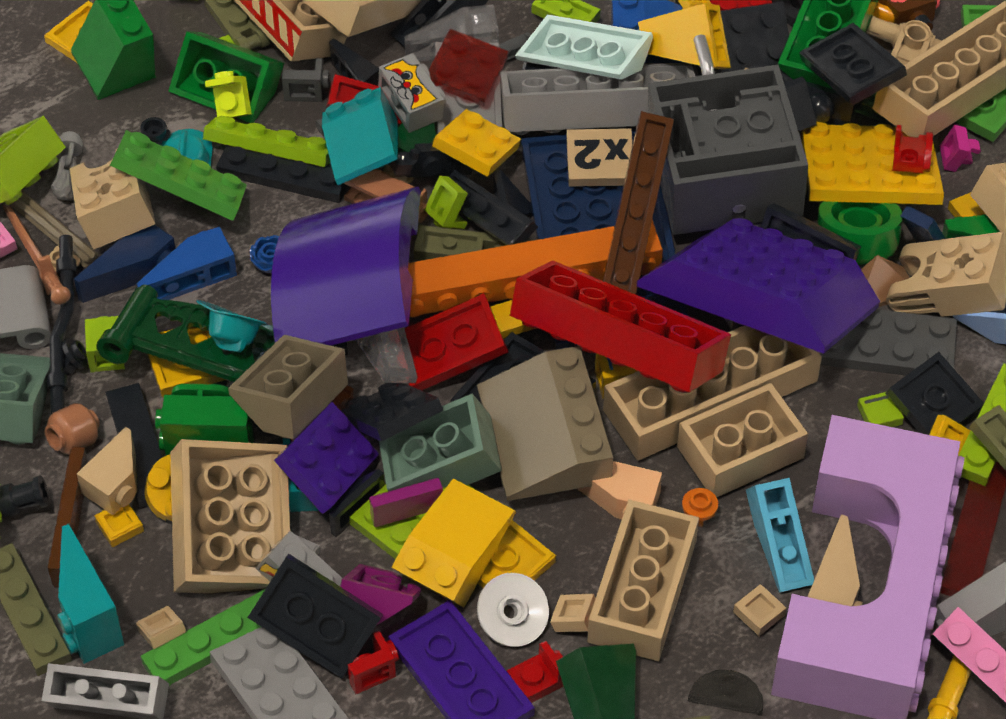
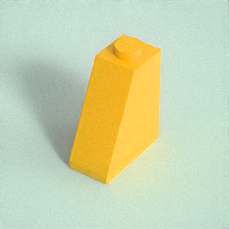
[638,3,731,69]

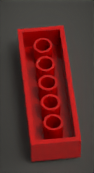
[509,260,731,393]

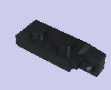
[388,143,473,178]

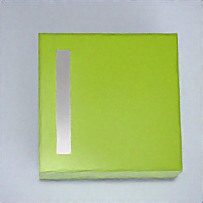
[857,392,904,427]

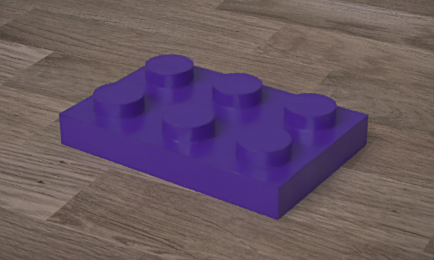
[274,402,379,514]

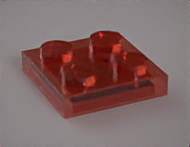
[429,29,509,106]

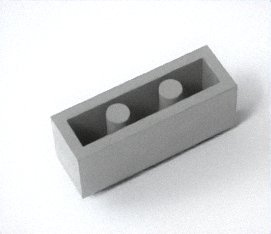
[41,663,169,719]

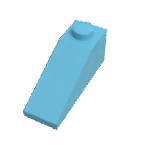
[746,478,814,593]

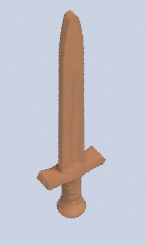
[2,204,71,305]

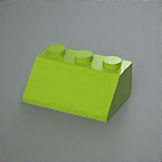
[0,115,66,205]

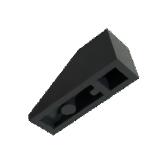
[390,0,489,52]

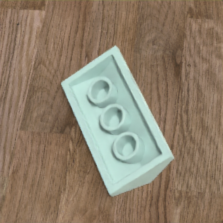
[515,14,653,80]

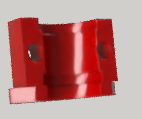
[892,125,933,173]

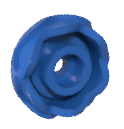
[250,235,279,273]

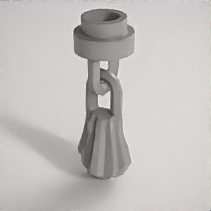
[51,131,83,201]

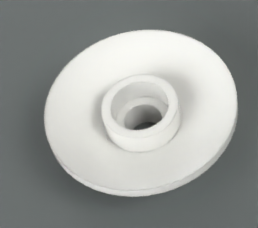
[477,573,549,647]

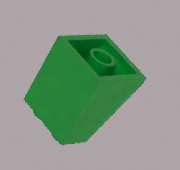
[71,0,156,100]

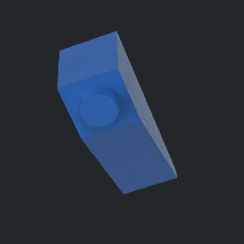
[137,226,237,300]

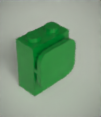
[155,384,255,455]

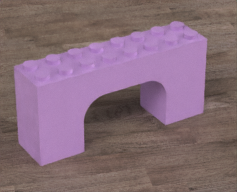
[771,415,965,719]

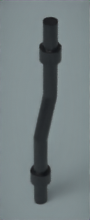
[47,235,77,414]

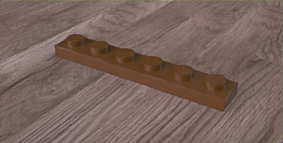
[602,111,674,294]

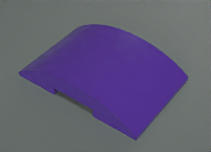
[271,186,421,346]

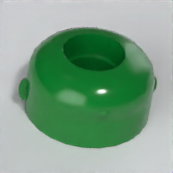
[817,201,903,266]

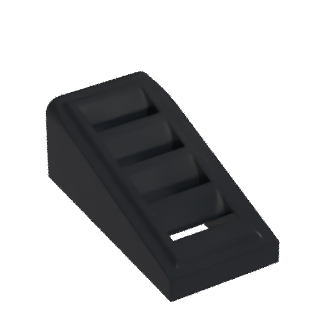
[329,38,379,86]

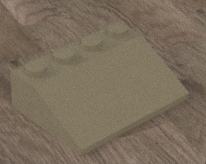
[477,346,613,501]

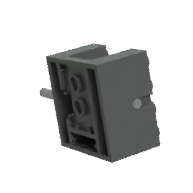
[648,34,808,235]

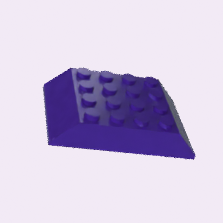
[636,218,880,354]

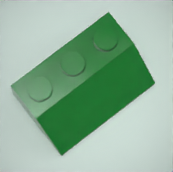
[168,31,285,123]

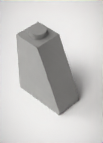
[933,561,1006,653]

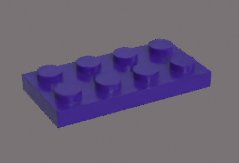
[388,600,535,719]

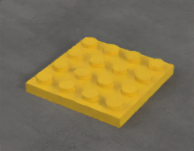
[801,122,944,205]

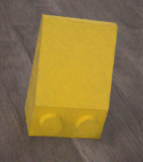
[391,478,516,608]

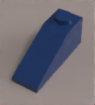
[74,225,176,303]

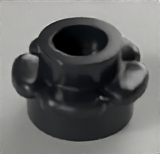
[140,117,170,145]

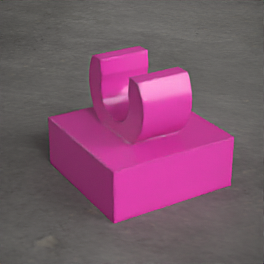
[939,125,981,172]

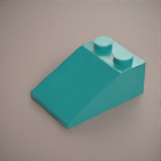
[322,87,398,185]
[57,524,124,664]

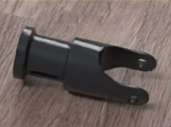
[0,475,50,519]

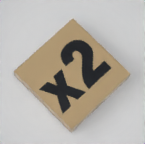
[566,129,632,187]

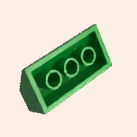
[778,0,878,89]

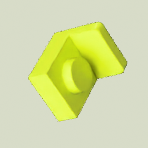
[205,71,252,118]

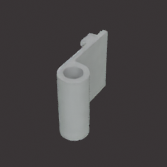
[0,265,51,349]

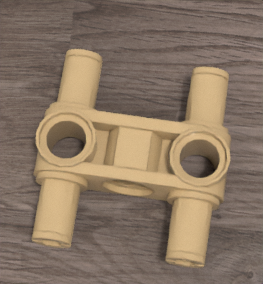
[866,16,941,65]

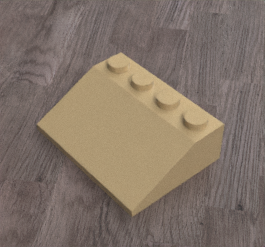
[170,439,290,593]

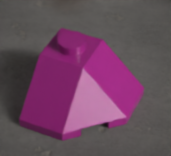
[340,564,421,626]

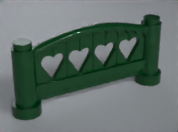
[96,285,275,382]

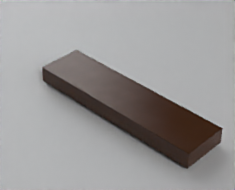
[48,447,88,588]

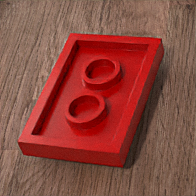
[391,293,509,391]

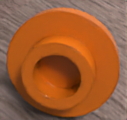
[682,488,718,528]

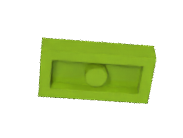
[531,0,601,23]

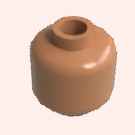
[45,403,100,455]

